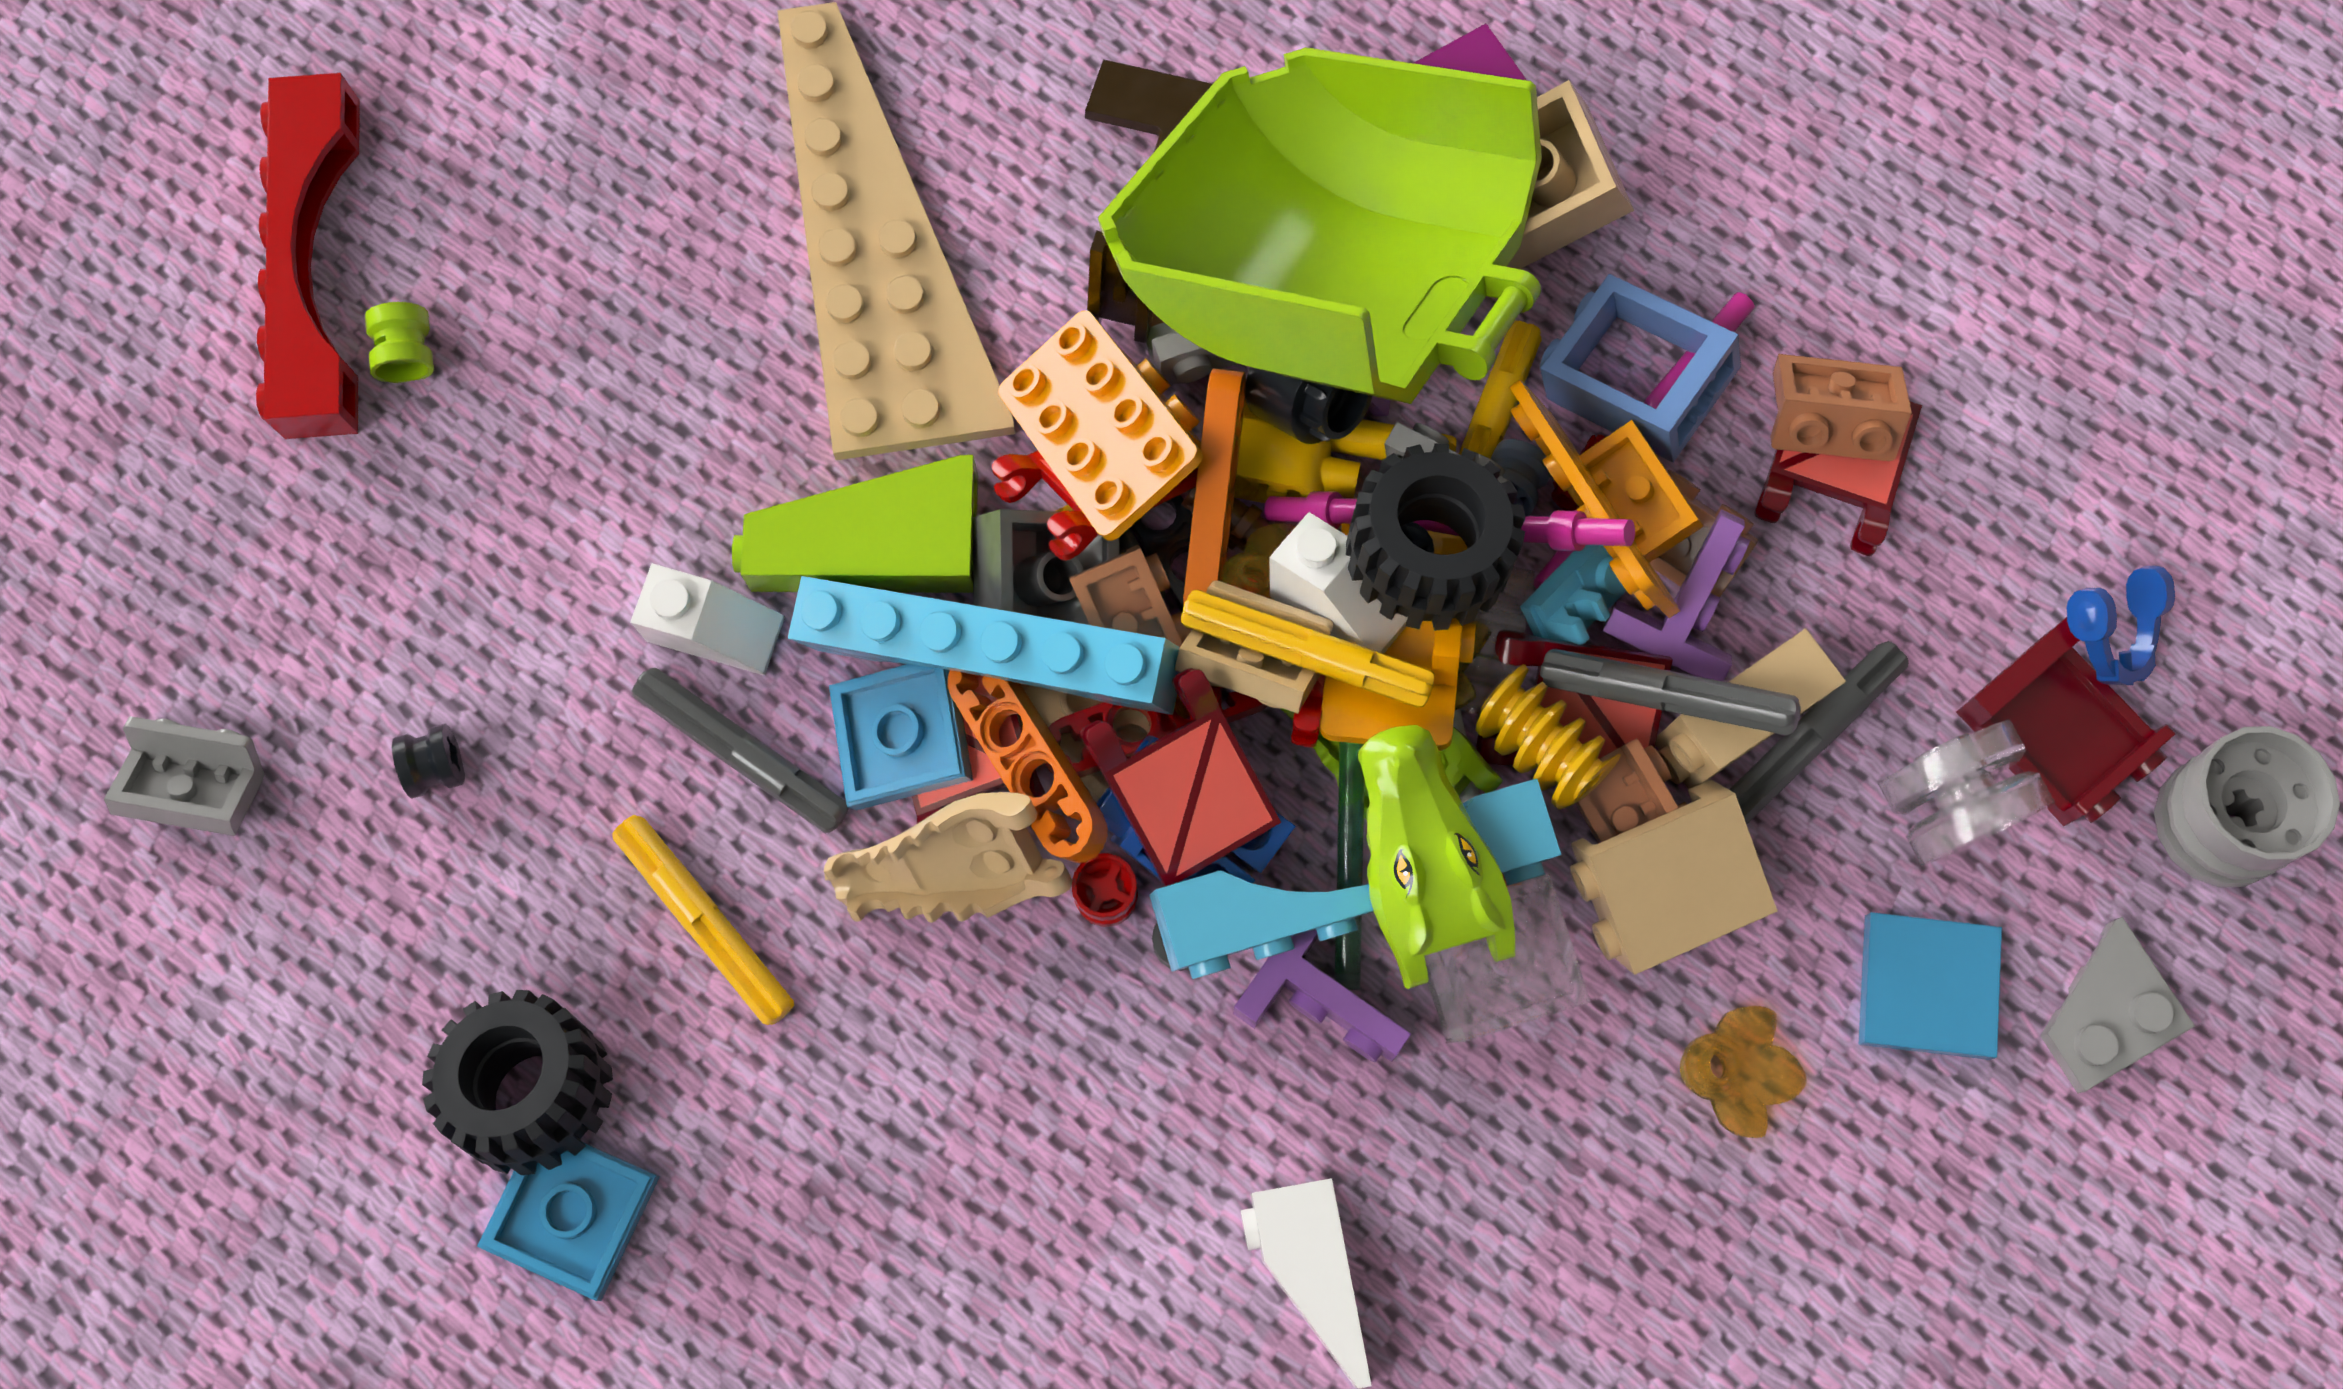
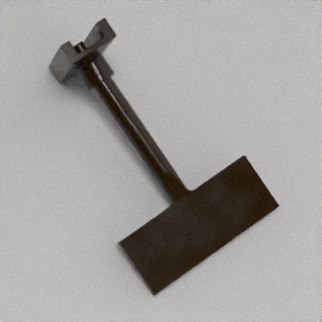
[1085,59,1212,343]

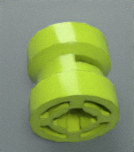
[365,302,434,383]

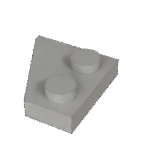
[2041,916,2195,1094]

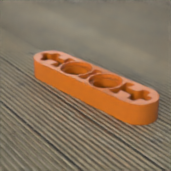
[1183,368,1246,606]
[947,670,1108,863]

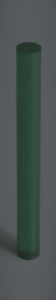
[1334,742,1365,990]

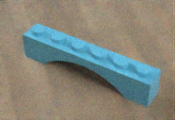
[788,576,1180,715]
[1149,779,1562,980]

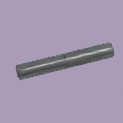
[1729,641,1909,824]
[1540,649,1801,735]
[632,668,849,833]

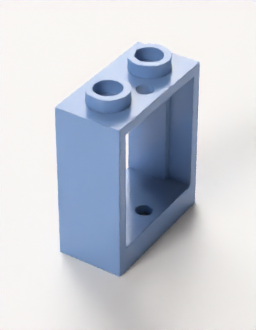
[1540,274,1741,463]

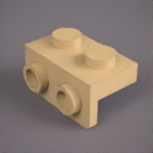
[1175,580,1333,713]

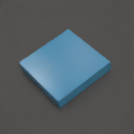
[829,664,973,811]
[1858,912,2002,1060]
[477,1142,660,1301]

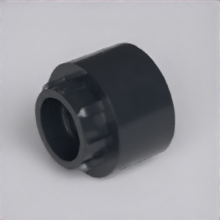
[1245,367,1372,444]

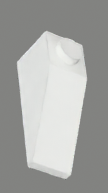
[1241,1178,1372,1389]

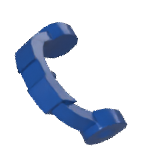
[2066,566,2175,685]

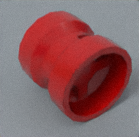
[1072,853,1138,927]

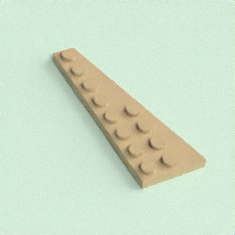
[777,2,1016,460]

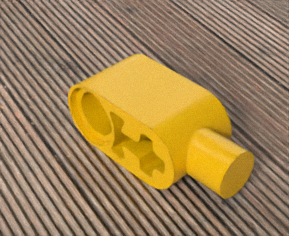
[1234,418,1361,503]

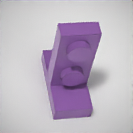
[1603,509,1750,681]
[1233,930,1411,1062]

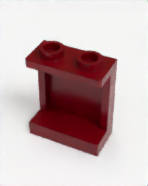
[1956,617,2176,826]

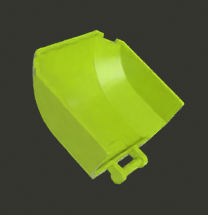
[1098,47,1542,404]

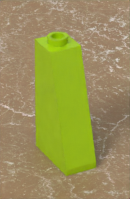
[732,455,978,593]

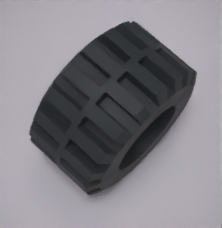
[1346,443,1525,631]
[422,990,613,1175]

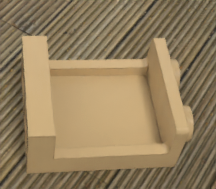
[1570,780,1777,975]

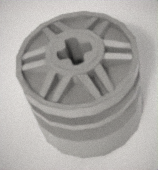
[2154,726,2340,887]

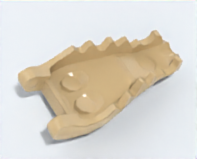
[824,792,1072,923]

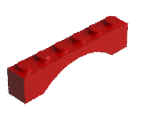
[256,73,360,439]

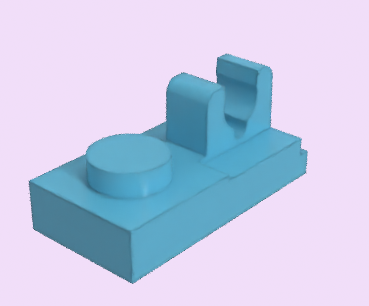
[1520,545,1626,645]

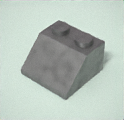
[973,509,1119,625]

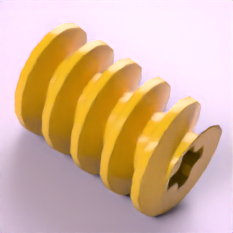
[1475,664,1621,810]

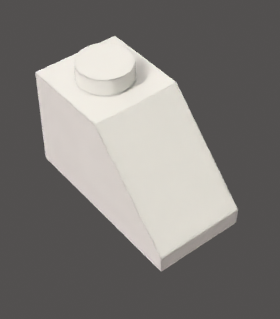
[1269,512,1408,654]
[630,563,785,676]

